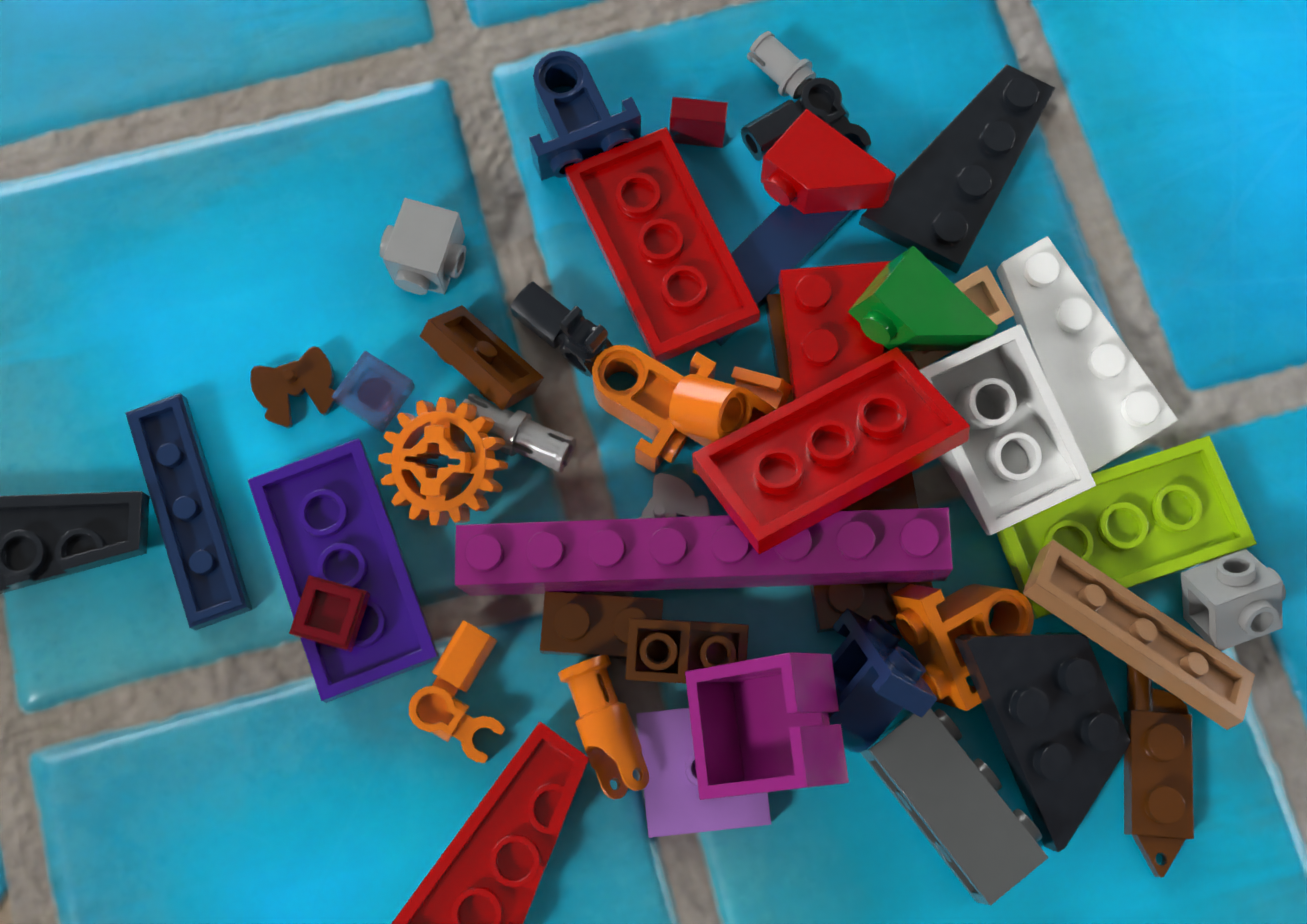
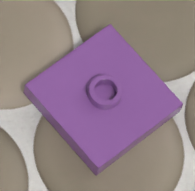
[636,708,771,838]

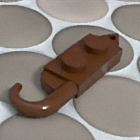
[1124,664,1194,878]

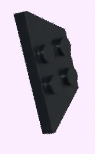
[955,632,1131,852]

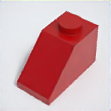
[761,108,896,214]

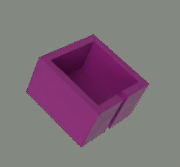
[685,652,849,800]

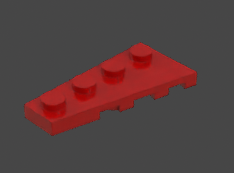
[778,261,891,401]
[391,721,590,924]

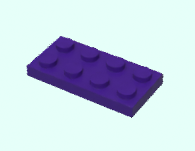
[247,438,440,703]

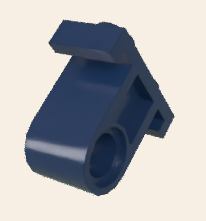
[529,50,641,181]
[828,608,937,753]

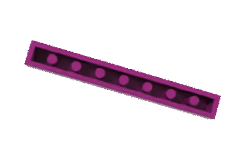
[455,507,953,596]

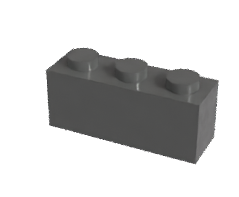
[860,708,1049,906]

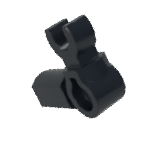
[741,78,871,161]
[510,281,613,377]

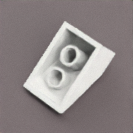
[919,324,1096,535]

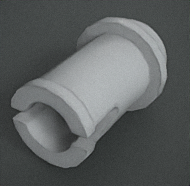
[747,31,816,100]

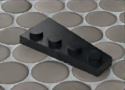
[859,64,1055,273]
[0,491,150,594]

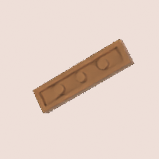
[1022,540,1255,730]

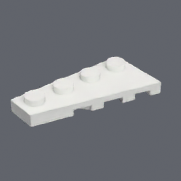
[996,236,1178,474]

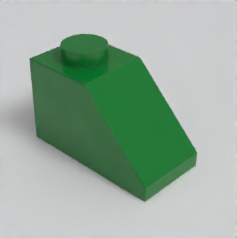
[848,246,998,351]

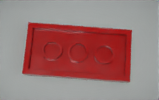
[565,127,760,363]
[692,347,970,555]

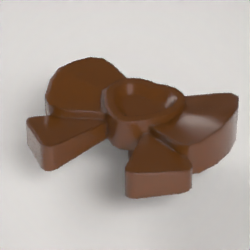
[250,346,338,428]

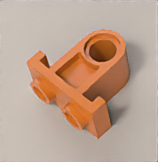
[592,345,717,473]
[669,366,793,476]
[891,584,1034,711]

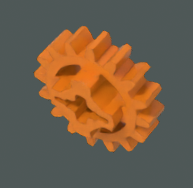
[378,397,508,525]

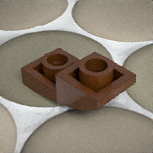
[625,618,749,684]

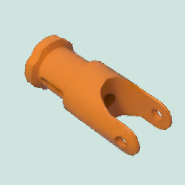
[558,655,649,800]

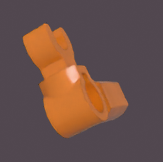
[409,620,505,763]

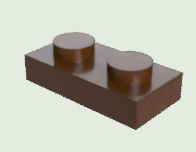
[419,305,544,411]
[540,591,663,659]

